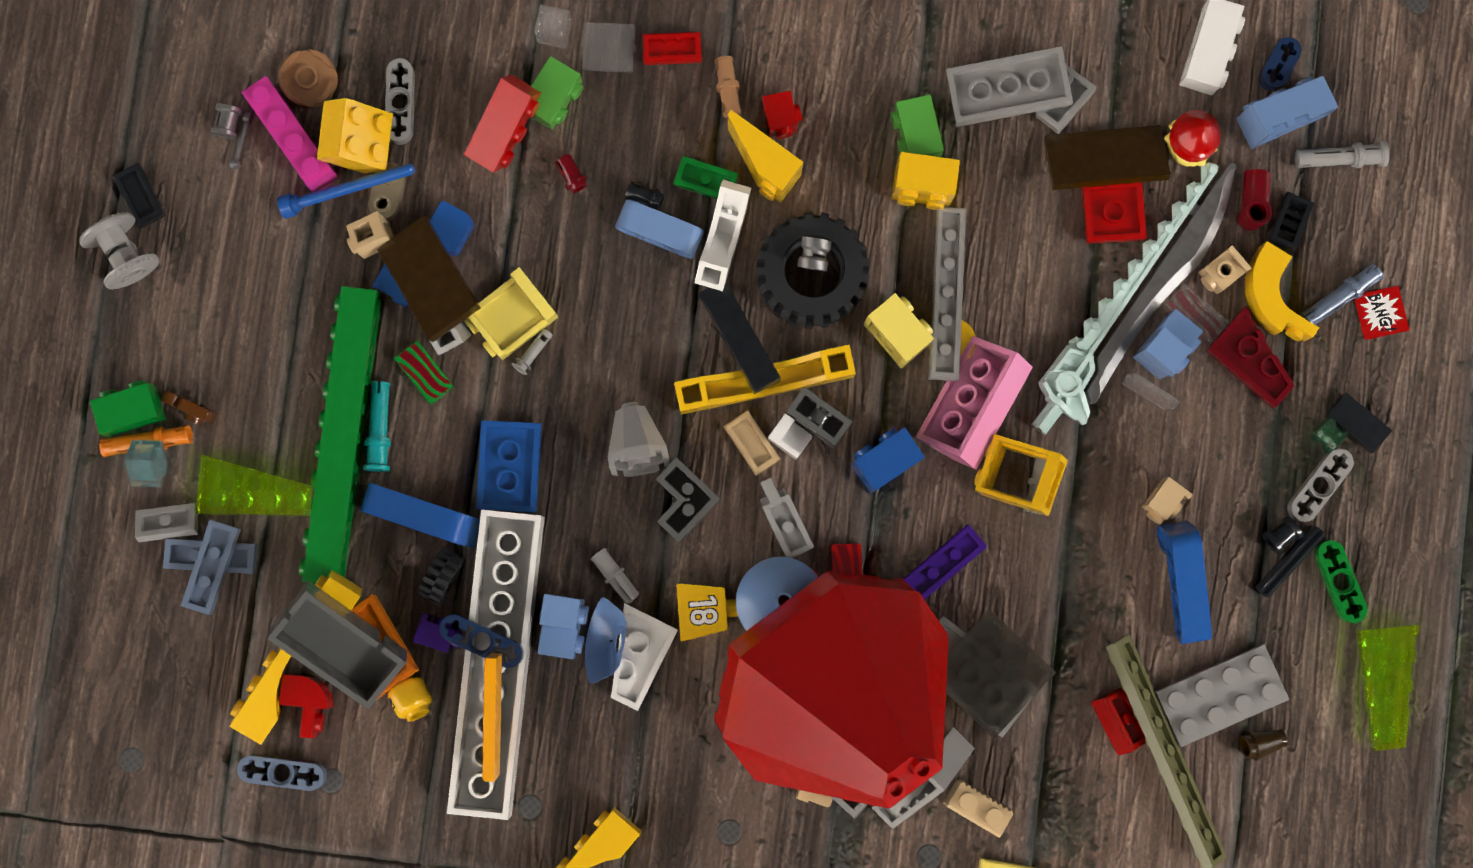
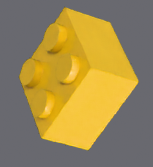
[317,98,393,173]
[891,152,960,210]

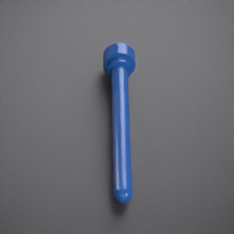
[277,164,415,219]

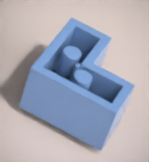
[1132,309,1203,380]
[537,594,589,659]

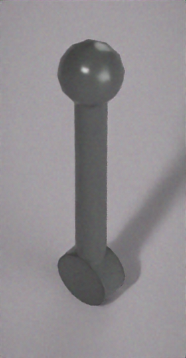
[228,111,253,170]

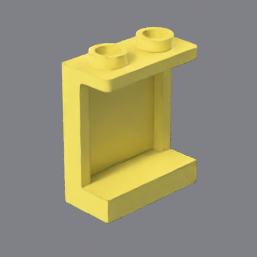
[464,267,558,360]

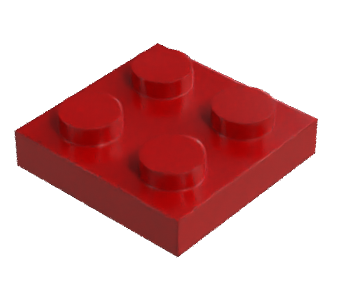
[1082,182,1147,244]

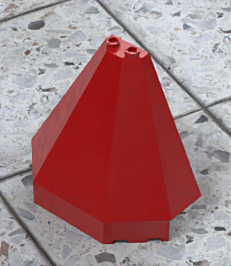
[714,571,949,809]

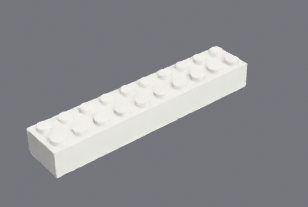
[447,509,545,820]

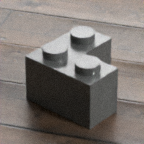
[656,458,720,543]

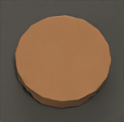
[279,49,338,108]

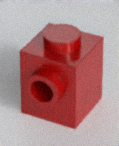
[761,90,802,139]

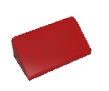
[1091,687,1146,755]

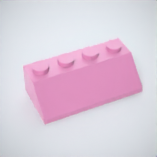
[915,336,1033,470]

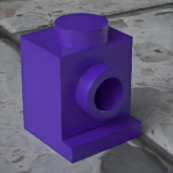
[413,613,463,653]

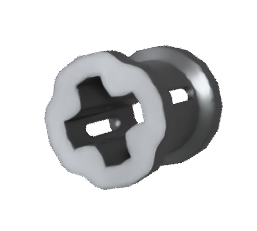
[210,103,243,140]

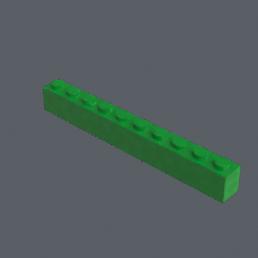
[299,286,382,583]

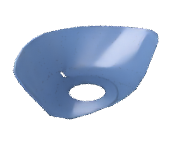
[585,598,627,683]

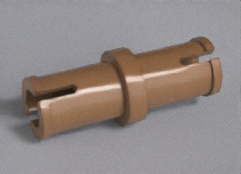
[715,56,741,118]

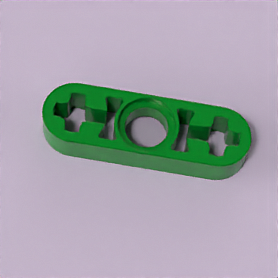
[1314,540,1368,623]

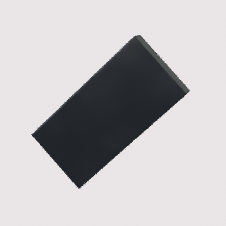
[112,163,166,229]
[1325,392,1392,454]

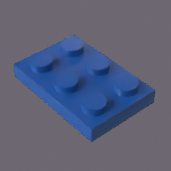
[476,421,542,513]

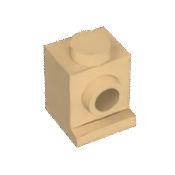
[346,211,394,259]
[1198,245,1251,294]
[1142,477,1193,525]

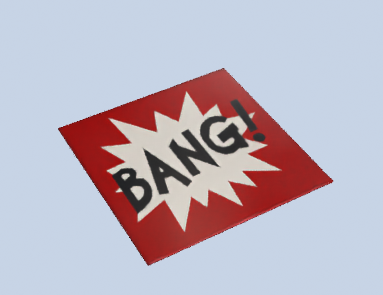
[1354,286,1410,340]

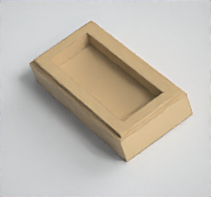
[723,410,781,476]

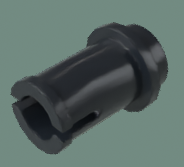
[625,181,664,211]

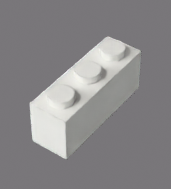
[1179,0,1245,95]

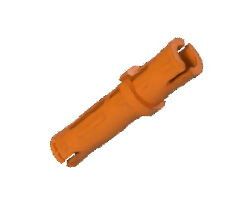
[99,425,193,457]

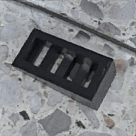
[1264,191,1314,256]

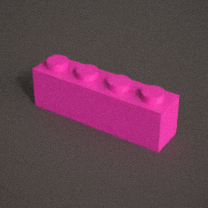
[241,76,339,192]

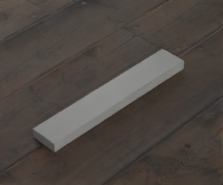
[928,207,966,381]

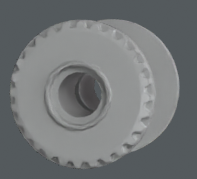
[79,212,159,290]

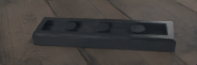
[699,283,781,394]

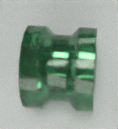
[1310,417,1349,454]

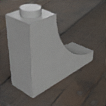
[872,727,975,829]

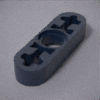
[440,615,524,668]

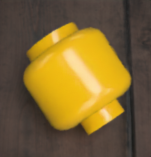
[388,677,432,722]

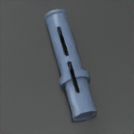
[1299,263,1384,325]

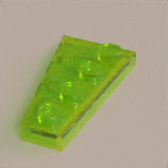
[195,454,313,516]
[1356,625,1419,751]

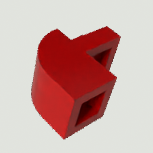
[279,673,333,739]

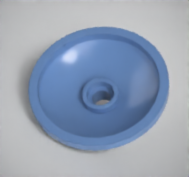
[736,557,818,631]

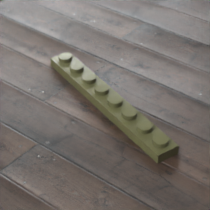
[1106,634,1227,868]

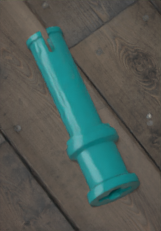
[363,381,391,472]

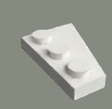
[611,603,678,711]

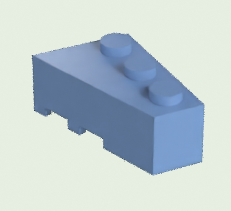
[1236,76,1338,149]

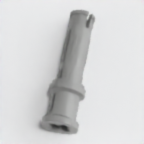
[1295,141,1390,168]

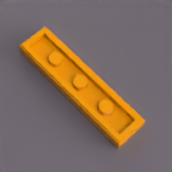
[482,653,502,782]

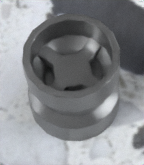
[797,236,832,271]

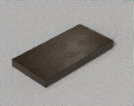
[1044,125,1171,190]
[377,215,481,342]

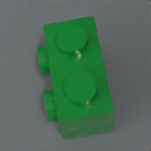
[90,380,166,437]

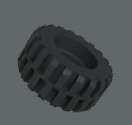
[756,212,870,329]

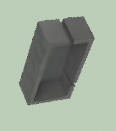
[267,580,407,709]

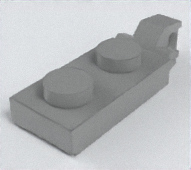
[760,477,814,558]

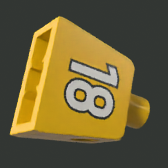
[676,584,738,641]

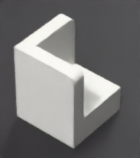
[768,414,812,460]

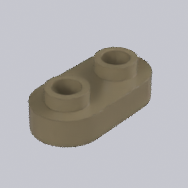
[368,162,406,221]

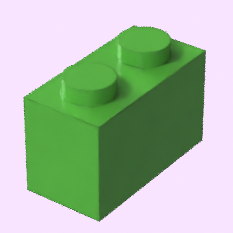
[532,56,583,130]
[890,94,944,157]

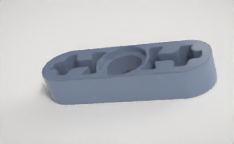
[237,754,327,791]

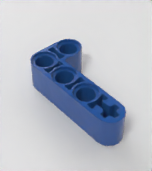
[360,483,480,549]
[1157,520,1212,645]

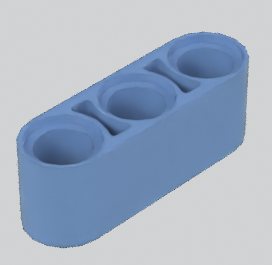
[615,200,704,259]

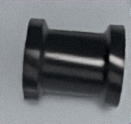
[1262,516,1303,555]

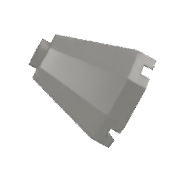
[608,402,670,477]

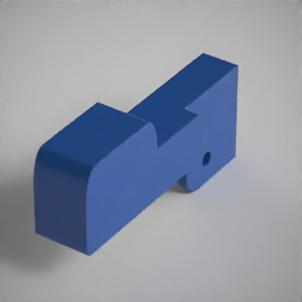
[372,201,475,308]

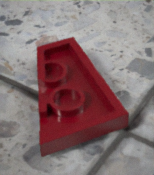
[1206,306,1295,409]

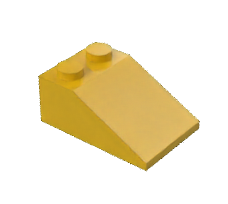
[728,110,803,203]

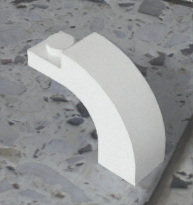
[695,180,751,291]

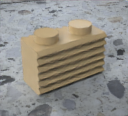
[943,779,1013,838]

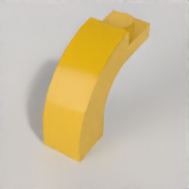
[1245,241,1319,342]

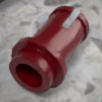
[555,154,587,194]

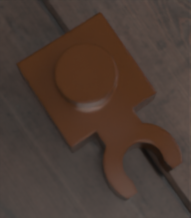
[160,390,218,426]

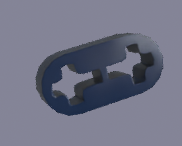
[1258,37,1302,91]

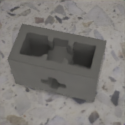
[786,387,852,448]

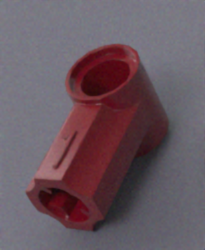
[1238,169,1272,231]

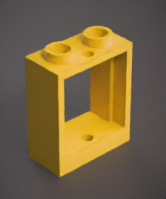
[974,434,1068,516]

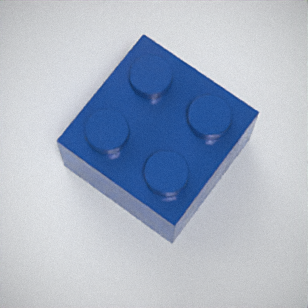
[851,427,925,494]

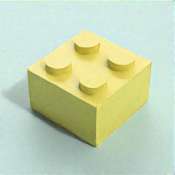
[863,293,934,369]

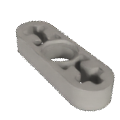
[385,58,415,145]
[1287,449,1354,522]

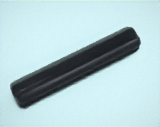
[1256,525,1325,597]

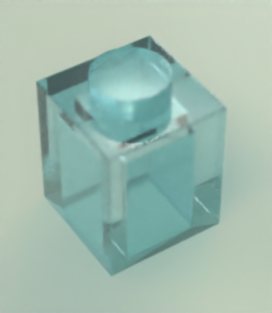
[124,440,169,487]

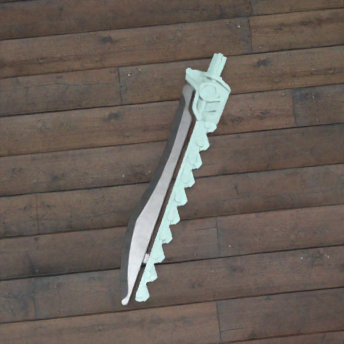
[1031,162,1236,435]

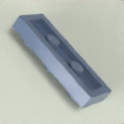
[180,520,241,615]
[163,539,258,574]

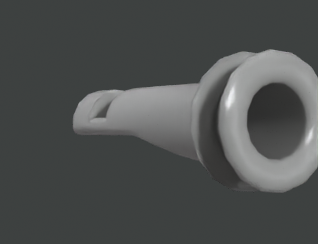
[512,329,553,375]

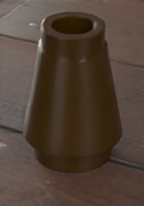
[1239,729,1288,761]

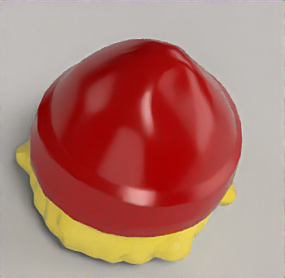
[1164,110,1221,167]

